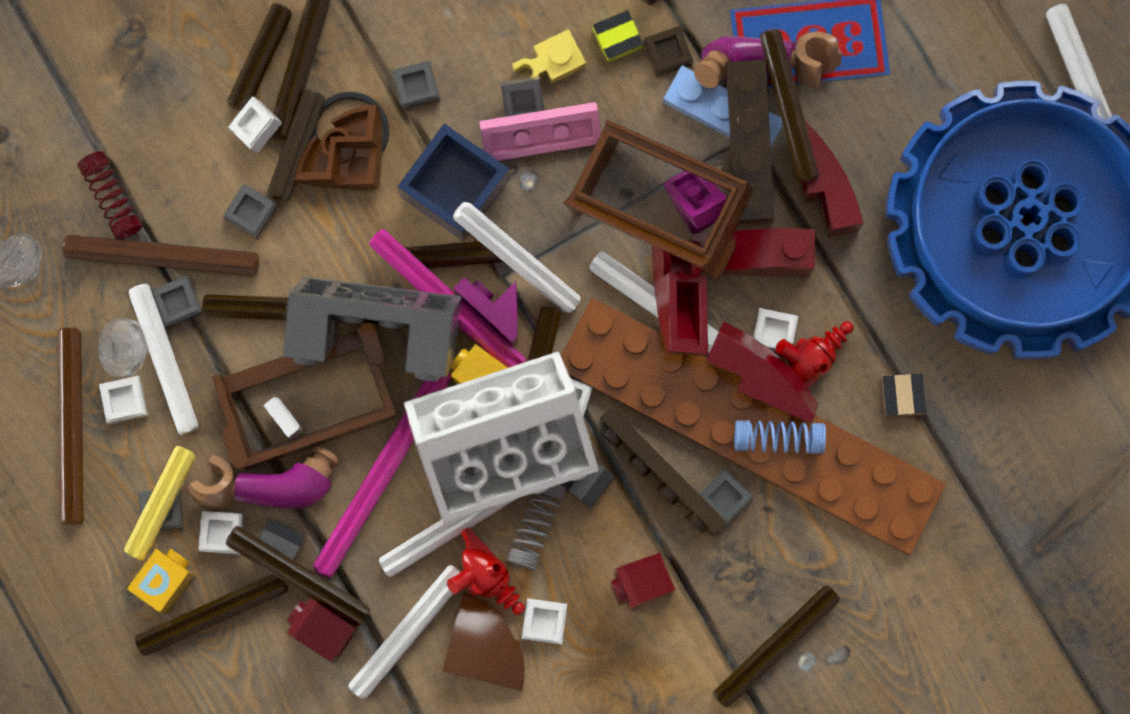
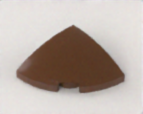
[294,105,382,190]
[442,593,525,691]

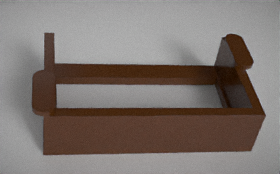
[563,119,754,278]
[212,323,398,470]

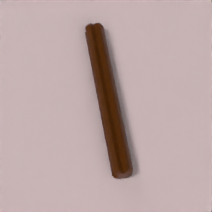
[63,235,260,276]
[58,327,84,525]

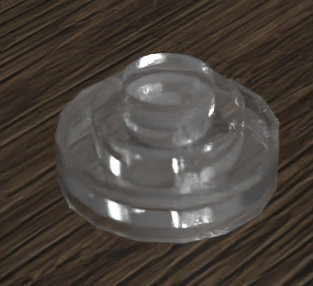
[0,233,42,289]
[98,318,148,377]

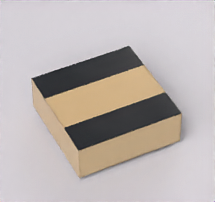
[881,373,926,418]

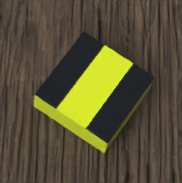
[592,10,644,63]

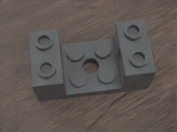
[283,276,462,381]

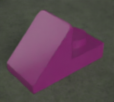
[662,171,728,234]
[454,277,518,347]

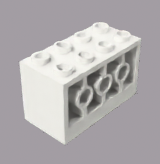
[404,352,599,523]

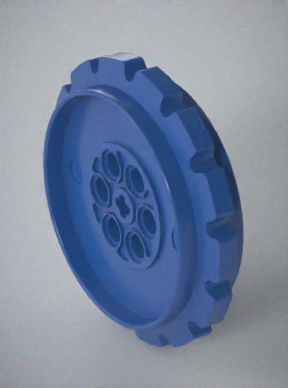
[885,81,1130,360]

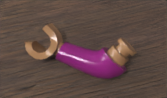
[694,32,842,89]
[187,445,339,511]

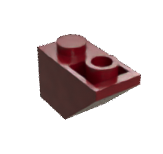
[610,552,675,611]
[287,598,358,664]

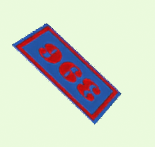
[730,0,890,87]

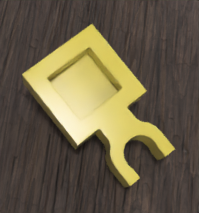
[513,29,586,84]

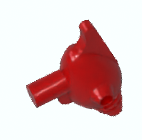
[775,321,854,388]
[447,528,525,615]

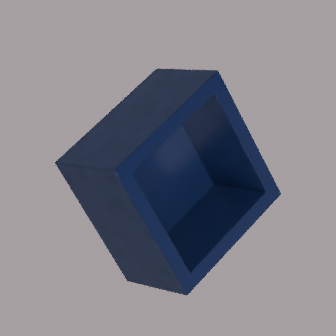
[397,123,510,242]

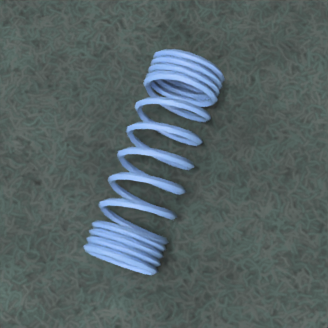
[734,420,826,455]

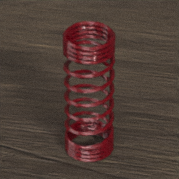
[77,151,143,240]

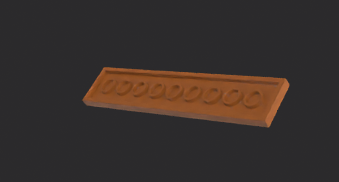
[561,298,946,556]

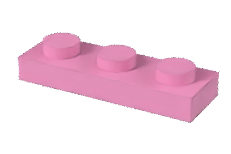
[479,102,601,161]

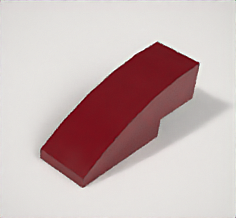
[801,121,864,237]
[652,240,708,356]
[706,321,818,423]

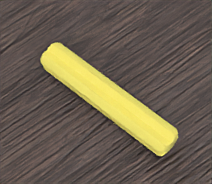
[124,446,196,560]

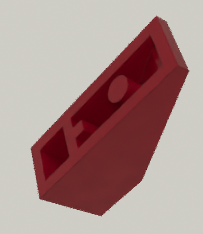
[692,228,815,277]

